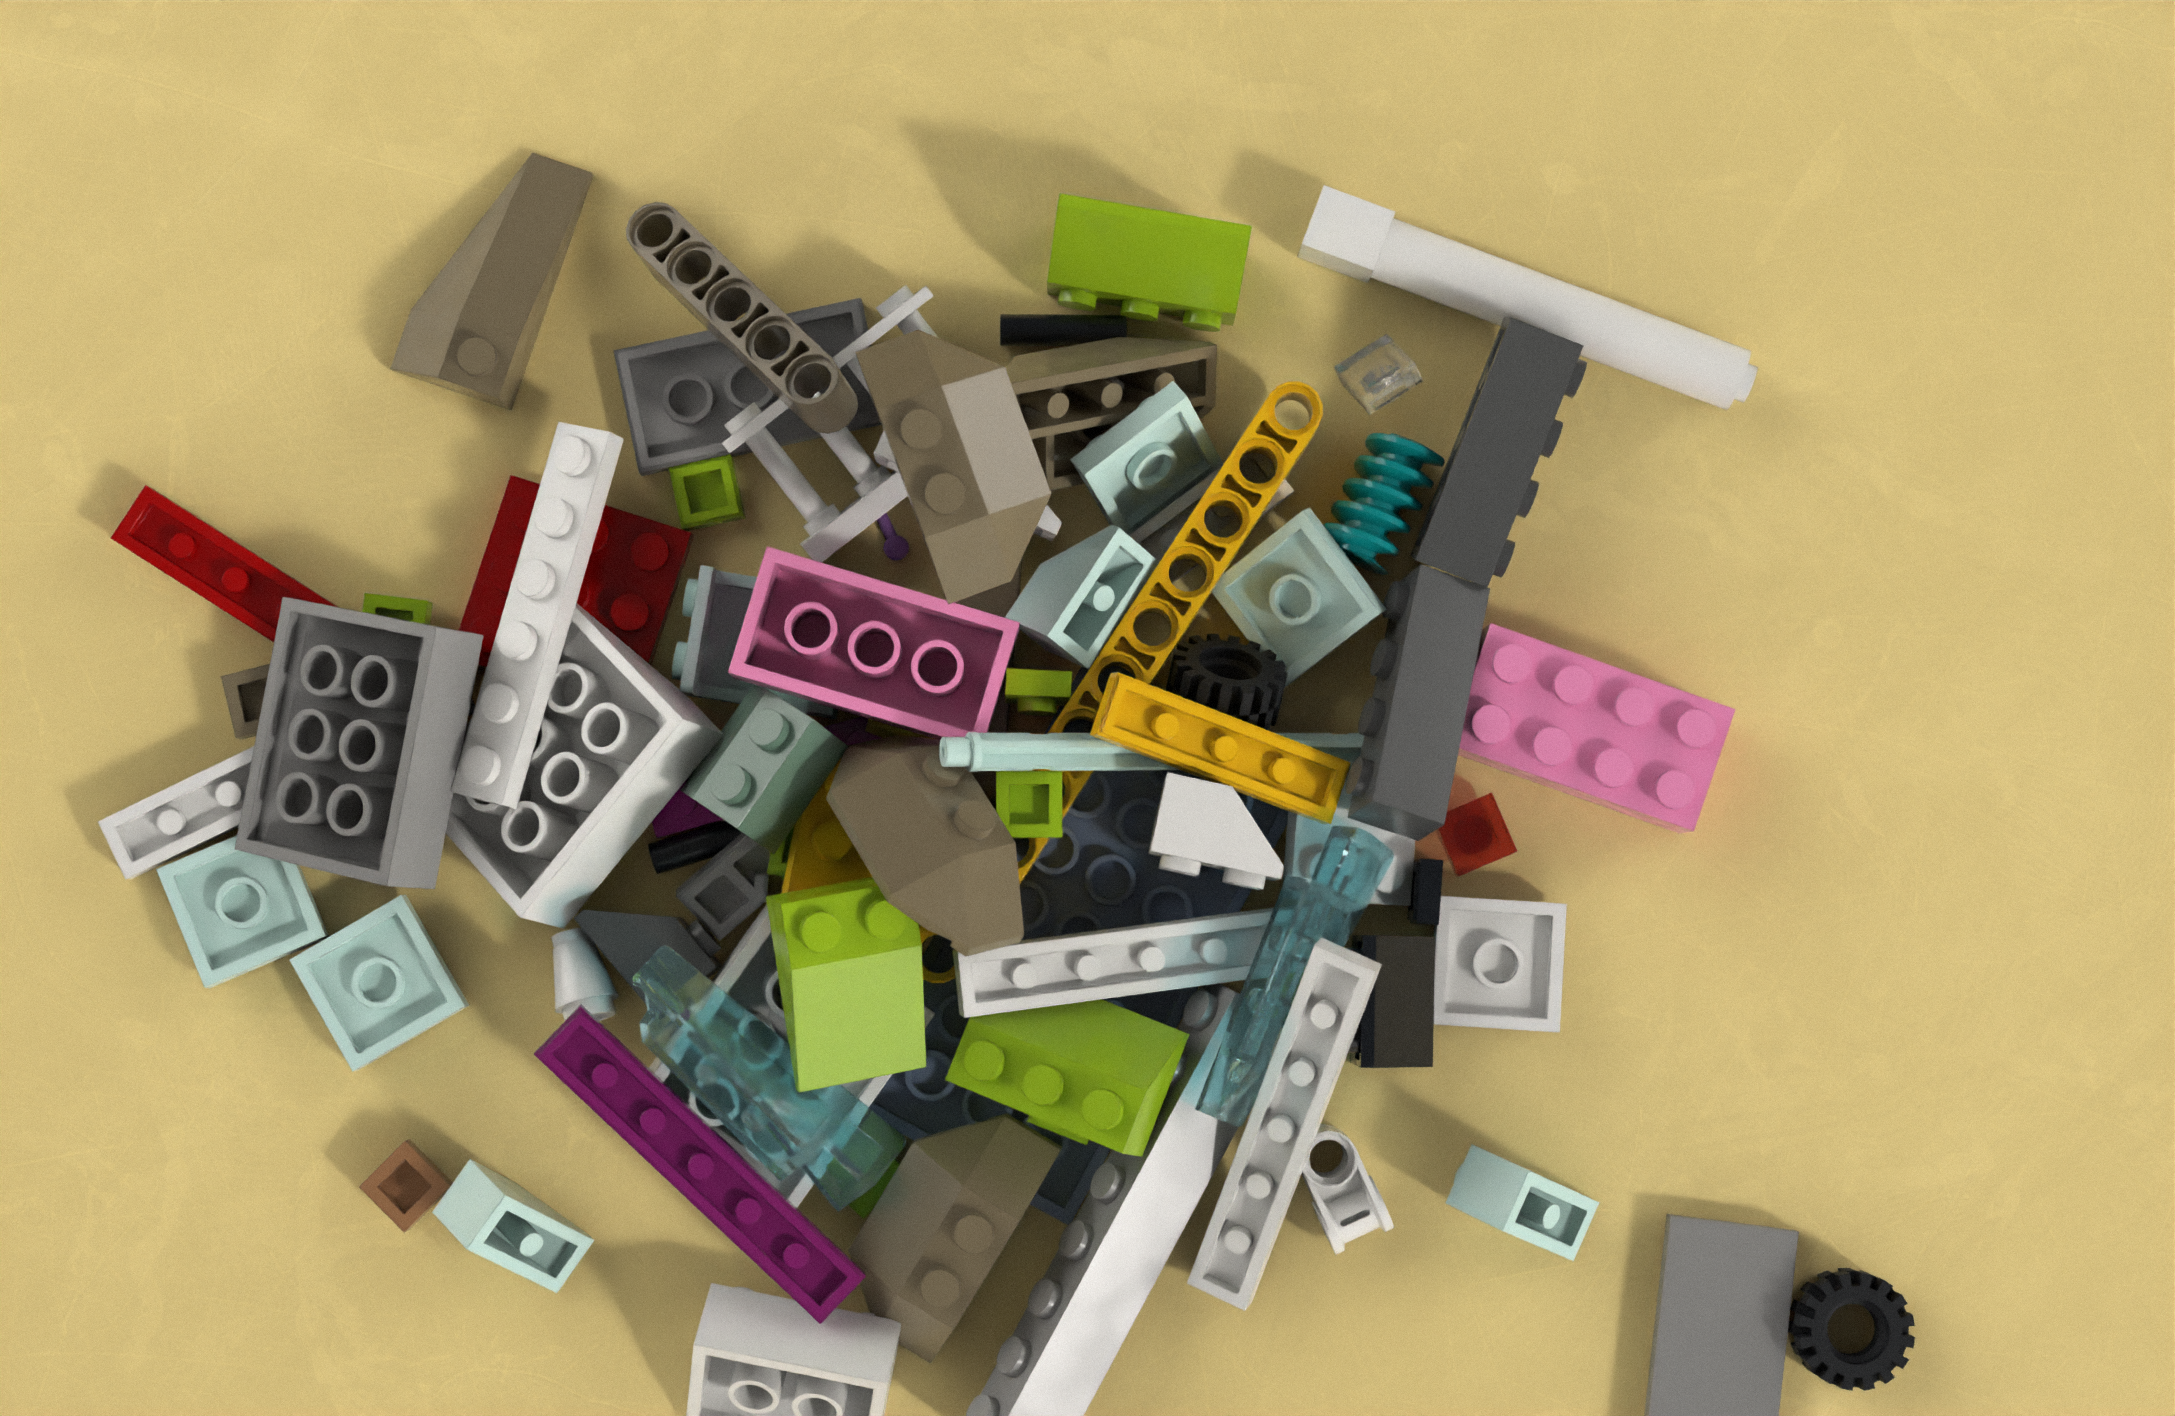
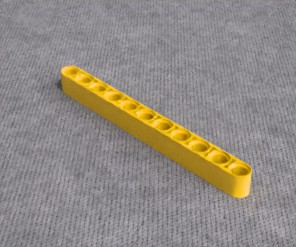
[919,381,1323,983]

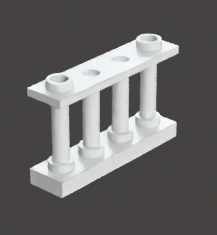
[721,285,938,563]

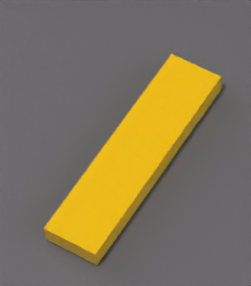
[1090,672,1351,824]

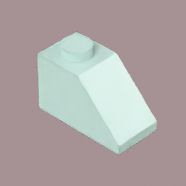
[1005,525,1159,669]
[1446,1144,1600,1261]
[432,1159,594,1293]

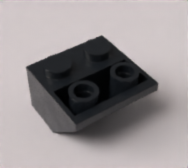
[1344,935,1435,1068]

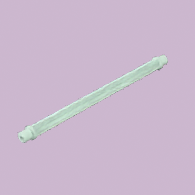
[939,732,1364,772]

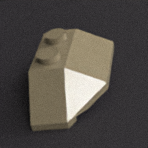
[855,329,1052,605]
[1006,337,1217,491]
[826,734,1024,957]
[848,1113,1062,1363]

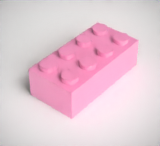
[728,546,1020,740]
[1458,623,1735,834]

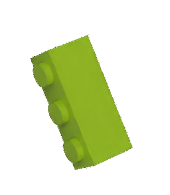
[1047,193,1252,332]
[945,999,1190,1157]

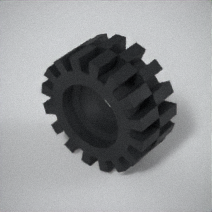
[1165,634,1288,731]
[1788,1268,1915,1391]

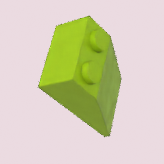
[766,877,926,1093]

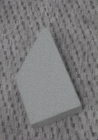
[676,833,769,941]

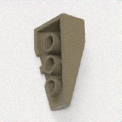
[390,153,594,410]

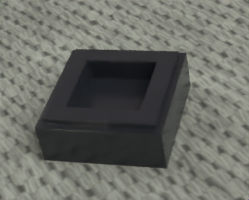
[1407,858,1443,925]

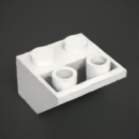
[1148,772,1284,891]

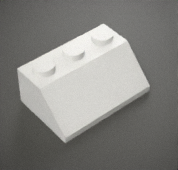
[686,1283,901,1416]

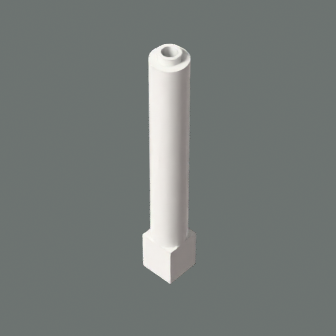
[1298,185,1758,410]

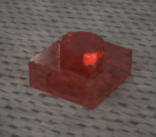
[1436,793,1517,877]

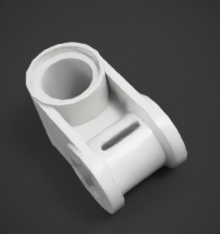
[1302,1124,1394,1255]

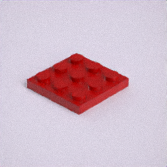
[459,475,694,668]

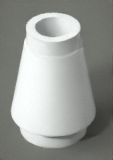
[551,928,619,1021]

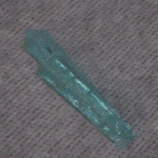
[1195,825,1394,1127]
[632,945,906,1212]

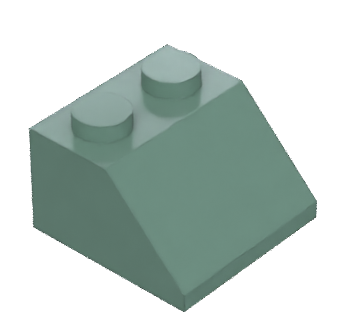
[680,685,849,854]

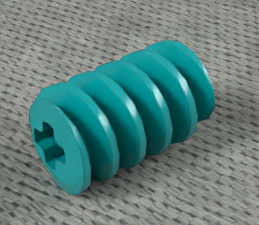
[1323,433,1445,575]

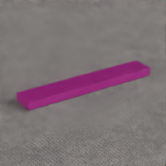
[534,1004,866,1324]

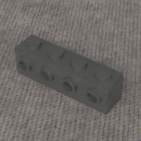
[1410,317,1587,588]
[1346,564,1490,841]

